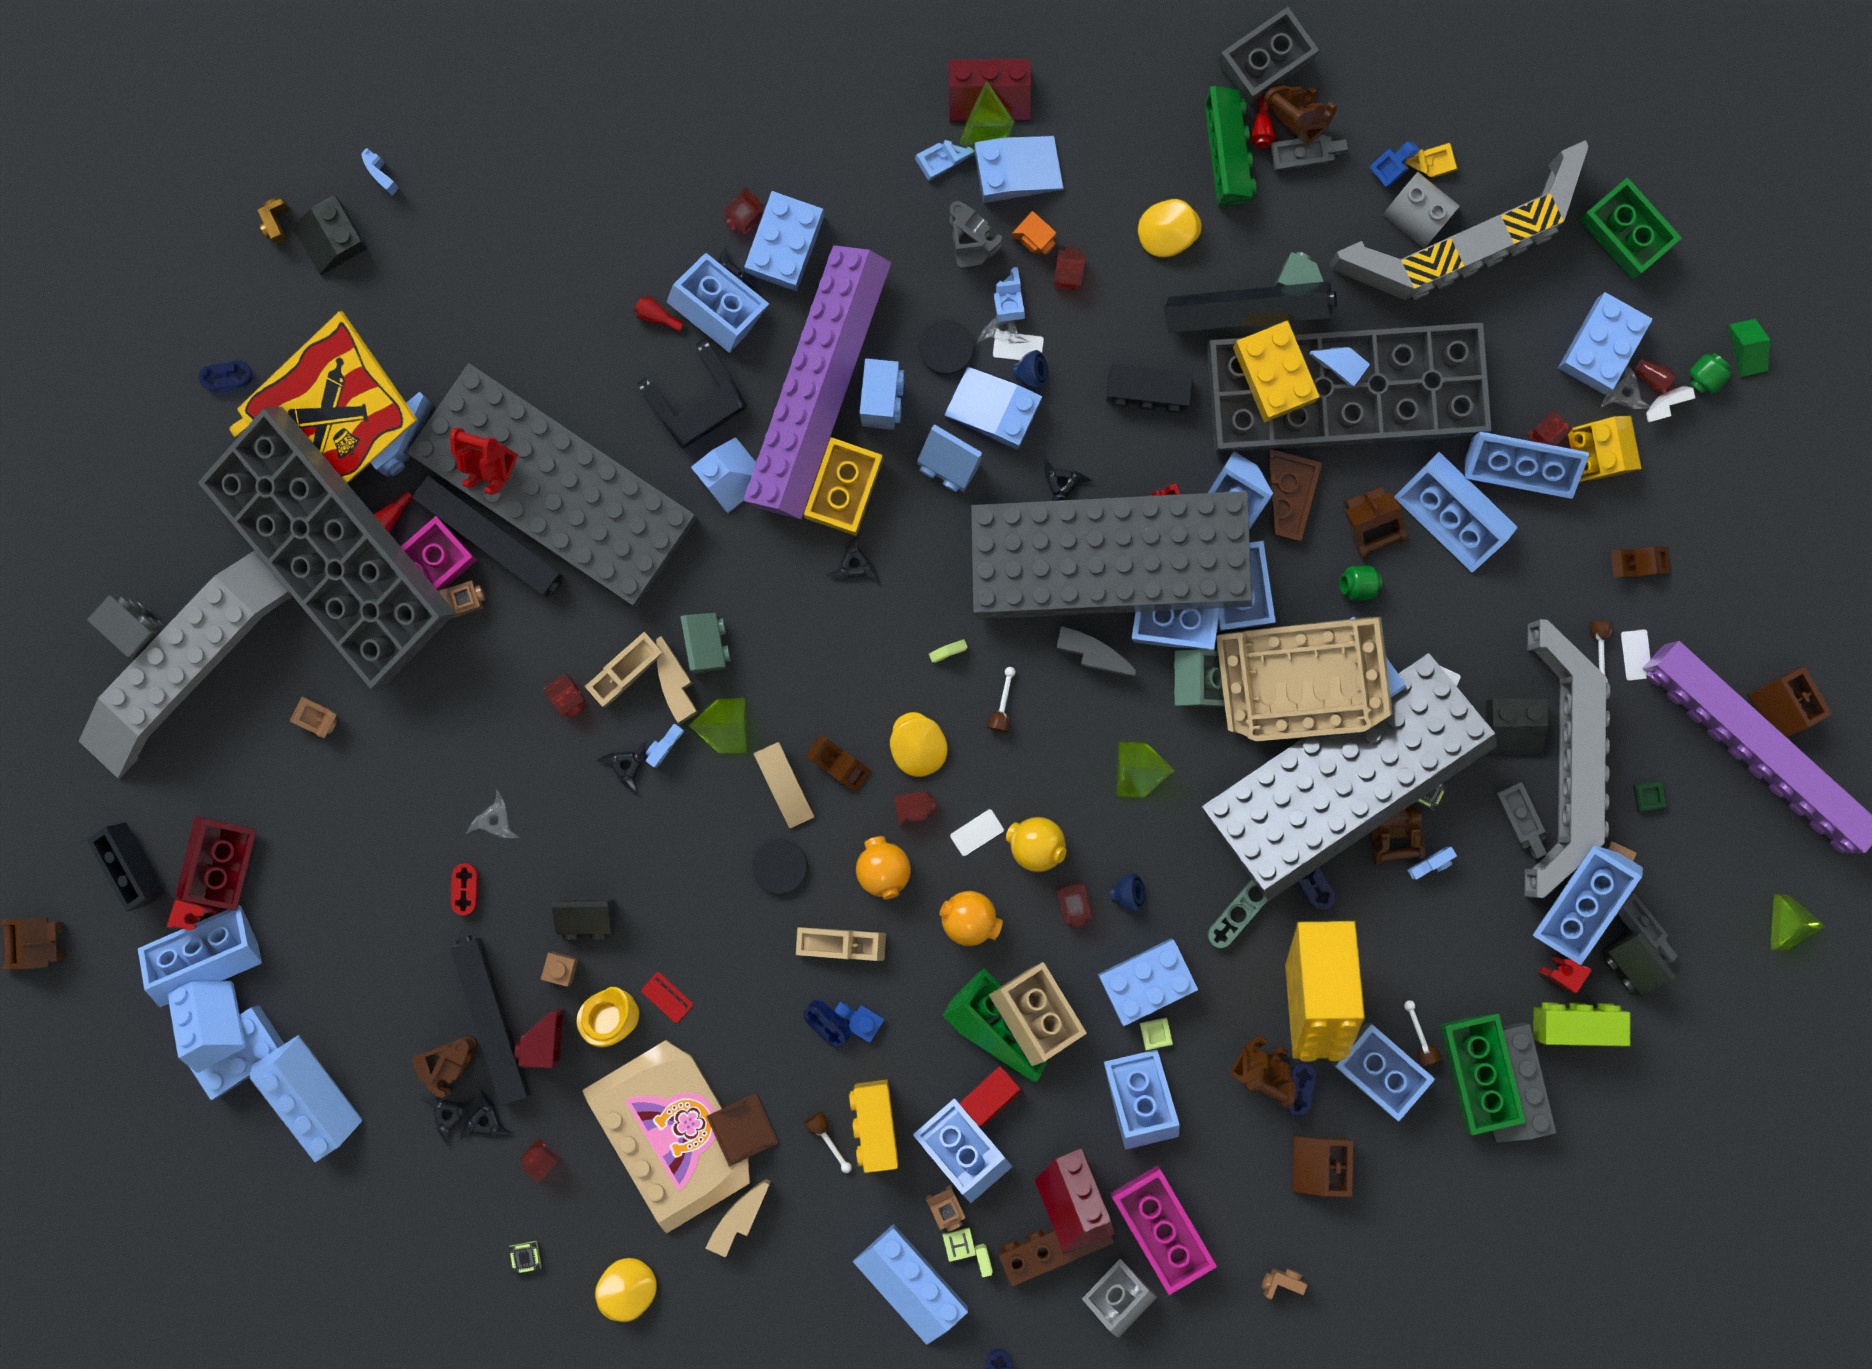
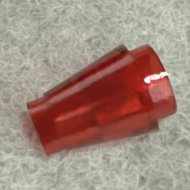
[1633,358,1677,394]

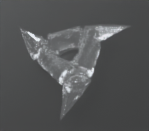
[976,317,1030,344]
[1600,364,1651,409]
[466,788,520,838]

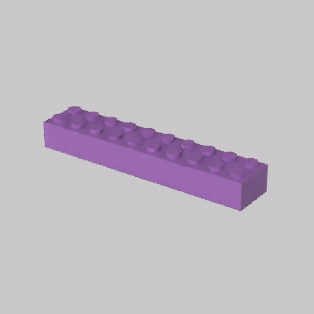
[743,245,891,519]
[1642,641,1872,853]

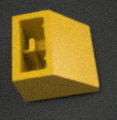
[1567,416,1642,482]

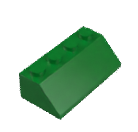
[1204,86,1256,207]
[1439,1013,1526,1135]

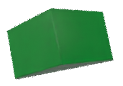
[1728,319,1770,378]

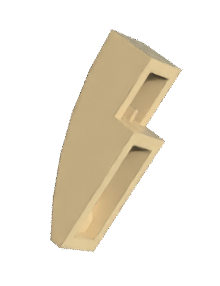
[585,632,663,707]
[656,636,698,724]
[754,742,814,829]
[796,927,886,961]
[705,1179,771,1257]

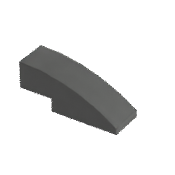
[1055,626,1136,677]

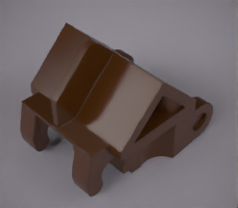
[1265,85,1337,146]
[1343,486,1408,559]
[1370,806,1426,866]
[0,917,64,970]
[412,1036,477,1098]
[1229,1036,1296,1108]

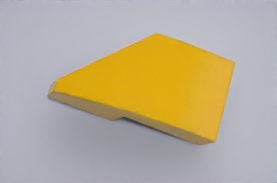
[1405,143,1458,178]

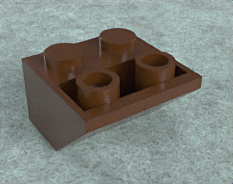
[1747,666,1832,737]
[1292,1135,1353,1197]

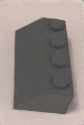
[1493,1022,1556,1143]

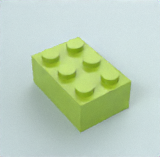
[1533,1002,1630,1046]

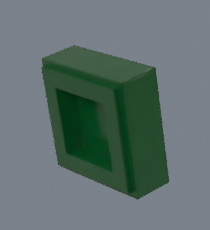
[1633,780,1667,812]

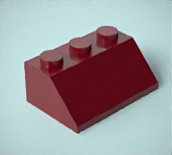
[949,59,1031,122]
[175,816,256,910]
[1035,1149,1116,1254]

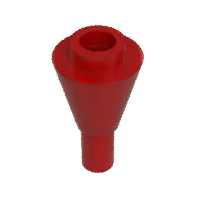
[1250,97,1277,149]
[634,294,684,332]
[373,491,413,534]

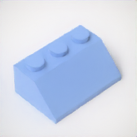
[666,253,769,353]
[168,981,246,1073]

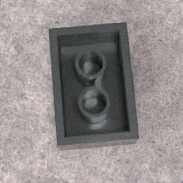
[1218,7,1319,105]
[87,595,167,659]

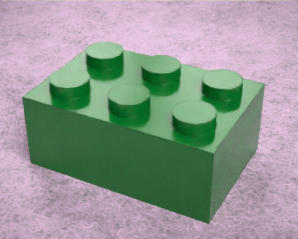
[1579,177,1682,280]

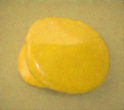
[1138,199,1202,257]
[890,712,948,777]
[577,987,639,1047]
[595,1258,657,1322]

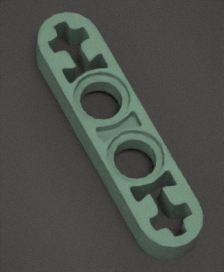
[1207,879,1267,948]

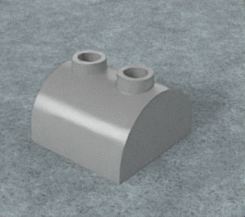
[1383,172,1460,249]
[1082,1259,1157,1338]

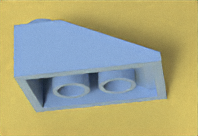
[974,136,1063,203]
[944,367,1042,450]
[371,392,433,477]
[917,424,982,492]
[1132,608,1220,650]
[1104,1049,1180,1150]
[913,1098,1013,1203]

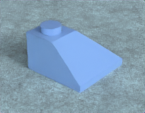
[691,437,756,513]
[1208,451,1273,529]

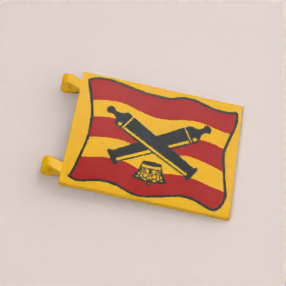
[230,311,417,484]

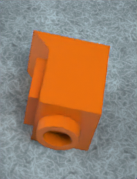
[1011,211,1057,255]

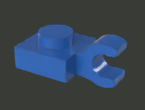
[1370,141,1420,188]
[835,1001,884,1043]

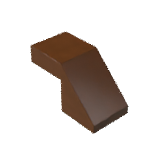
[1611,546,1671,578]
[805,734,871,793]

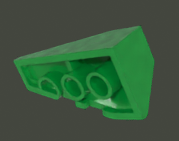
[942,969,1048,1082]

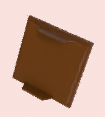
[706,1093,778,1167]

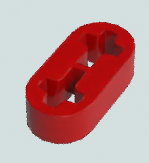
[451,863,479,916]

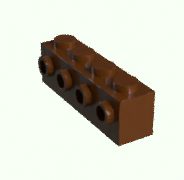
[998,1228,1114,1287]

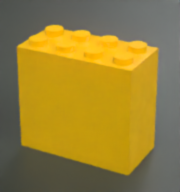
[1285,922,1364,1062]

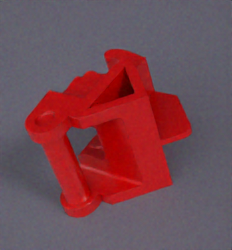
[450,427,518,495]

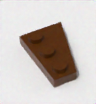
[1268,449,1322,542]

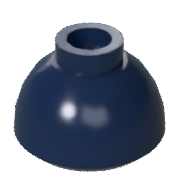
[1013,350,1048,388]
[1110,873,1145,911]

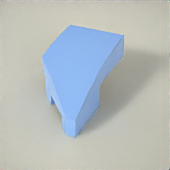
[915,140,974,181]
[361,148,399,196]
[994,267,1025,322]
[1309,347,1370,386]

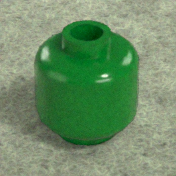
[1689,352,1731,394]
[1339,565,1382,601]

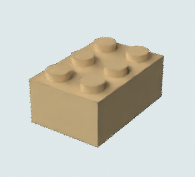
[989,962,1087,1066]

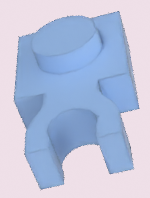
[645,724,684,768]
[1407,847,1457,880]

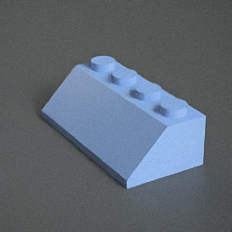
[1465,432,1589,499]
[1394,452,1518,573]
[1533,845,1643,965]
[138,904,262,1007]
[250,1035,362,1162]
[853,1224,968,1345]

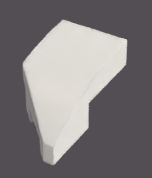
[1646,386,1695,422]

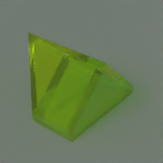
[959,80,1015,145]
[689,698,747,753]
[1116,742,1175,797]
[1771,894,1825,950]

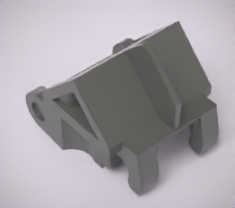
[949,201,1002,268]

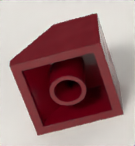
[515,1008,564,1068]

